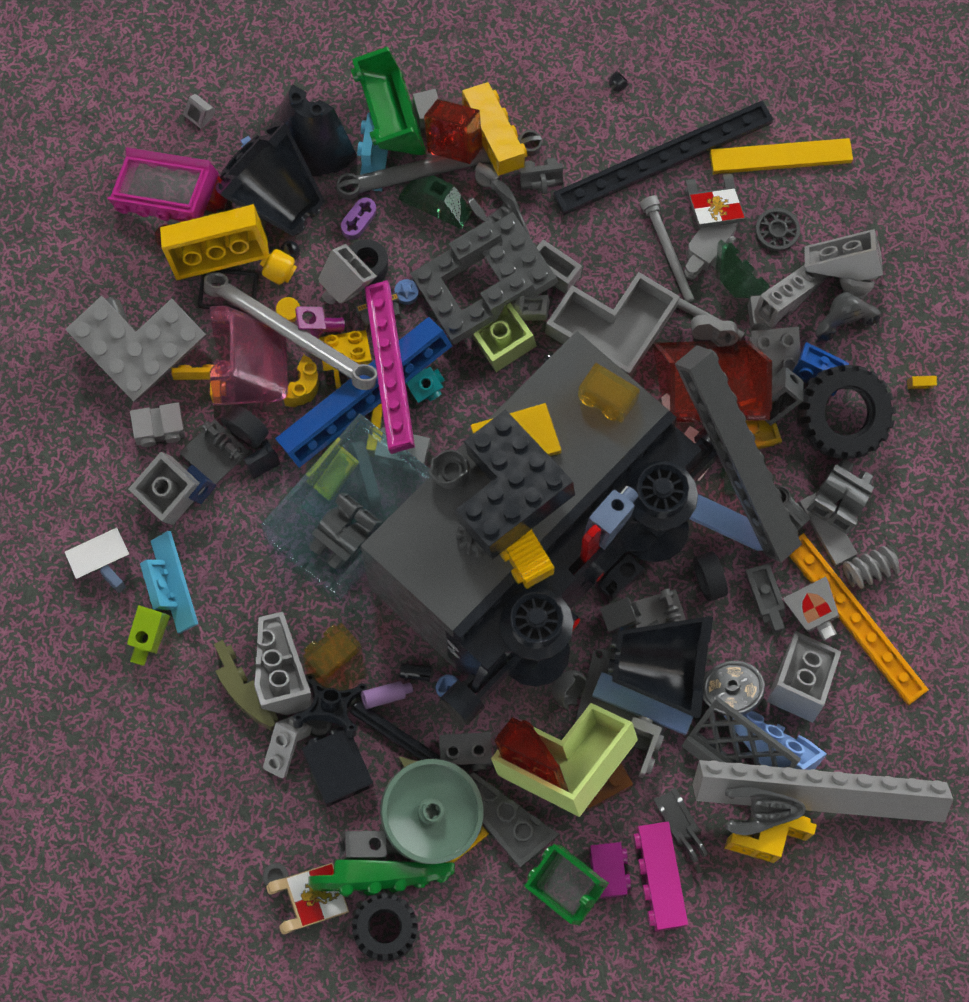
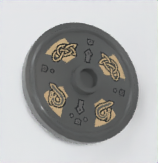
[703,661,765,716]

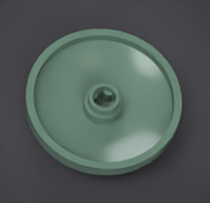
[380,759,484,864]

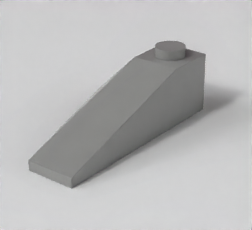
[254,611,311,715]

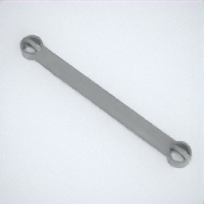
[204,272,377,390]

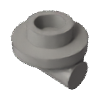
[475,162,499,187]

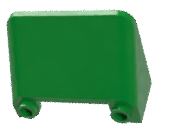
[351,47,427,155]

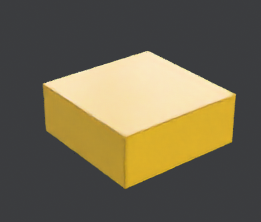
[907,376,937,389]

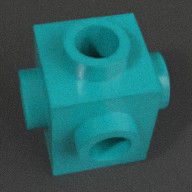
[406,367,445,403]

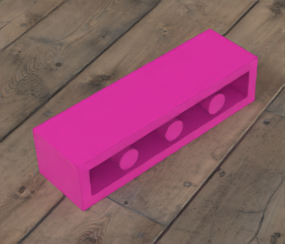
[633,821,688,932]

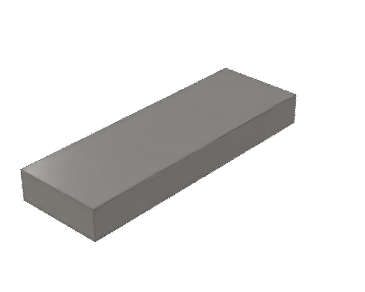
[799,493,858,566]

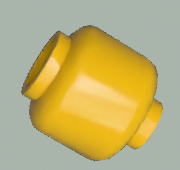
[259,249,297,285]

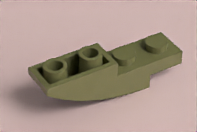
[214,640,279,732]

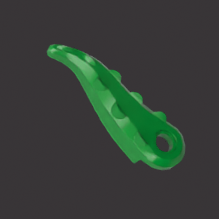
[308,860,455,897]

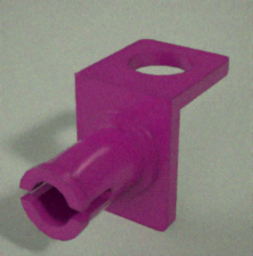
[295,306,345,339]

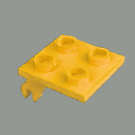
[319,330,372,390]

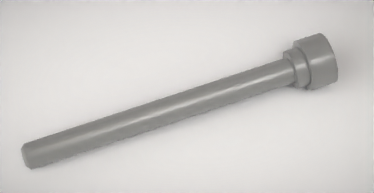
[639,195,694,303]

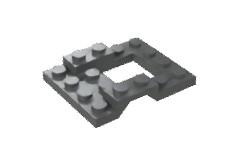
[410,212,559,345]

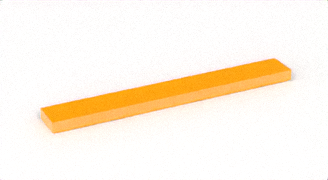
[789,533,929,706]

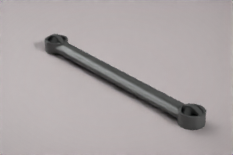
[337,130,542,200]

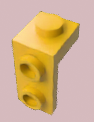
[171,364,227,403]

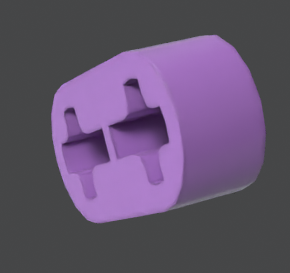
[341,198,376,239]

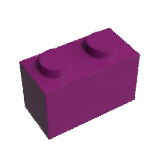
[589,842,631,900]

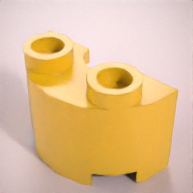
[283,355,319,407]

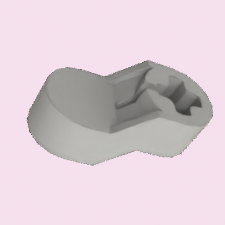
[691,314,739,346]

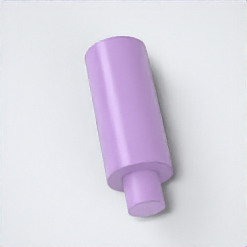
[361,681,413,709]

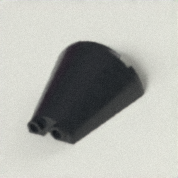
[270,84,357,176]
[216,123,325,236]
[608,616,713,718]

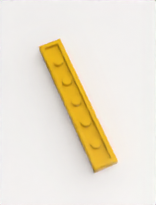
[710,138,853,174]

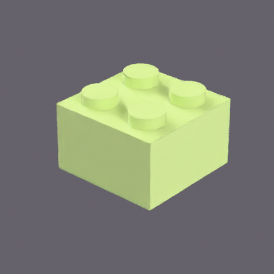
[471,303,537,372]

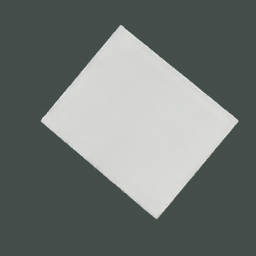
[65,528,129,579]

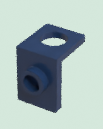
[187,465,217,504]

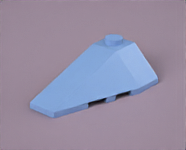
[724,711,827,770]

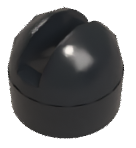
[609,71,629,92]
[280,241,300,260]

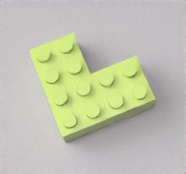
[491,703,638,817]

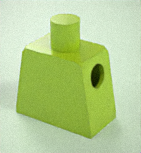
[127,605,170,666]

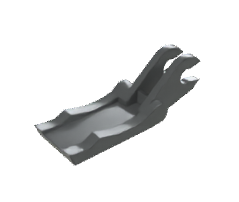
[653,787,708,863]

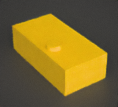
[160,204,269,280]

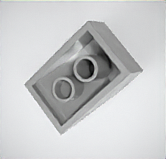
[805,229,883,281]
[767,631,841,723]

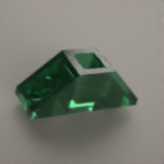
[398,176,472,229]
[715,239,770,298]

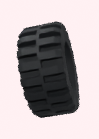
[797,365,896,459]

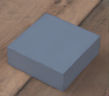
[100,565,126,593]

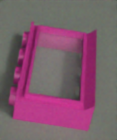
[107,147,219,222]

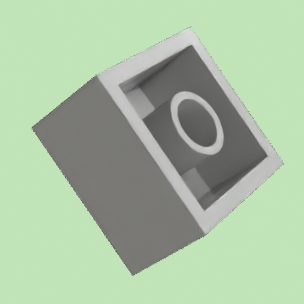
[129,452,205,525]

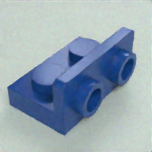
[792,342,849,396]

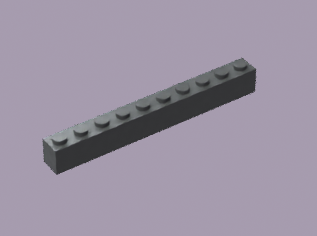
[675,345,802,563]

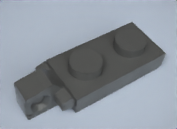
[744,563,786,634]

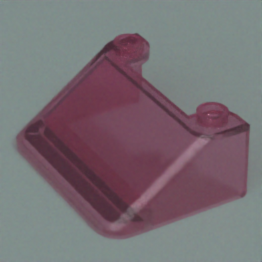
[210,306,288,405]

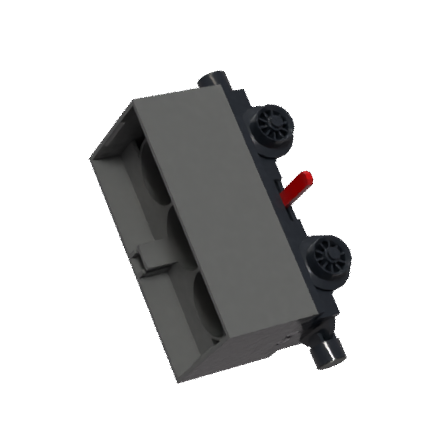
[361,331,721,725]

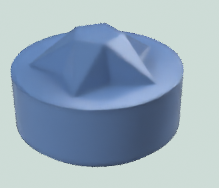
[395,279,419,305]
[436,674,460,697]

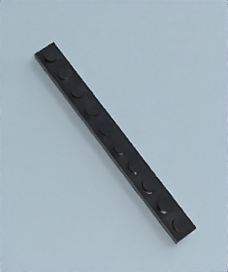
[553,100,774,216]

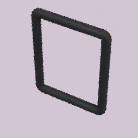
[197,269,259,313]

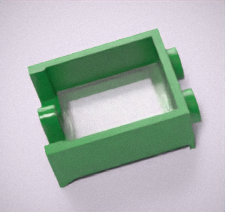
[524,844,609,925]

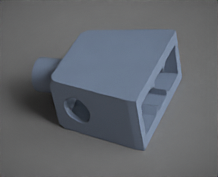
[584,486,638,550]

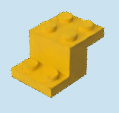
[724,816,817,863]

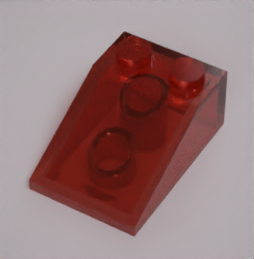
[494,717,569,792]

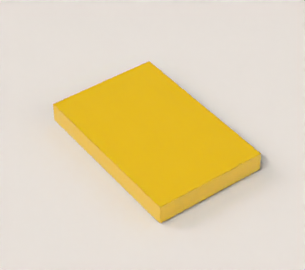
[471,403,562,456]

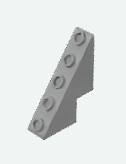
[754,265,829,328]

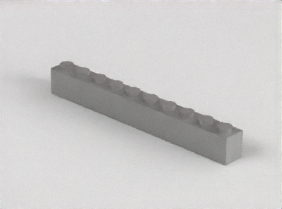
[692,760,953,822]

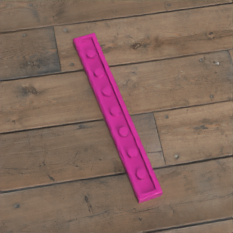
[365,280,415,454]

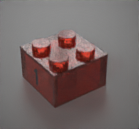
[424,99,483,164]

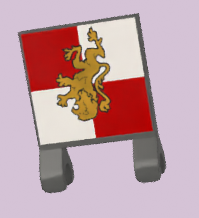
[685,174,746,228]

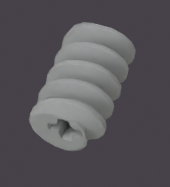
[843,545,900,589]

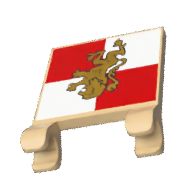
[266,863,349,935]

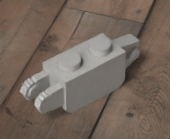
[683,223,738,281]

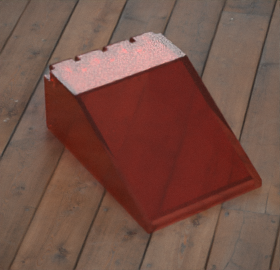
[653,340,772,422]

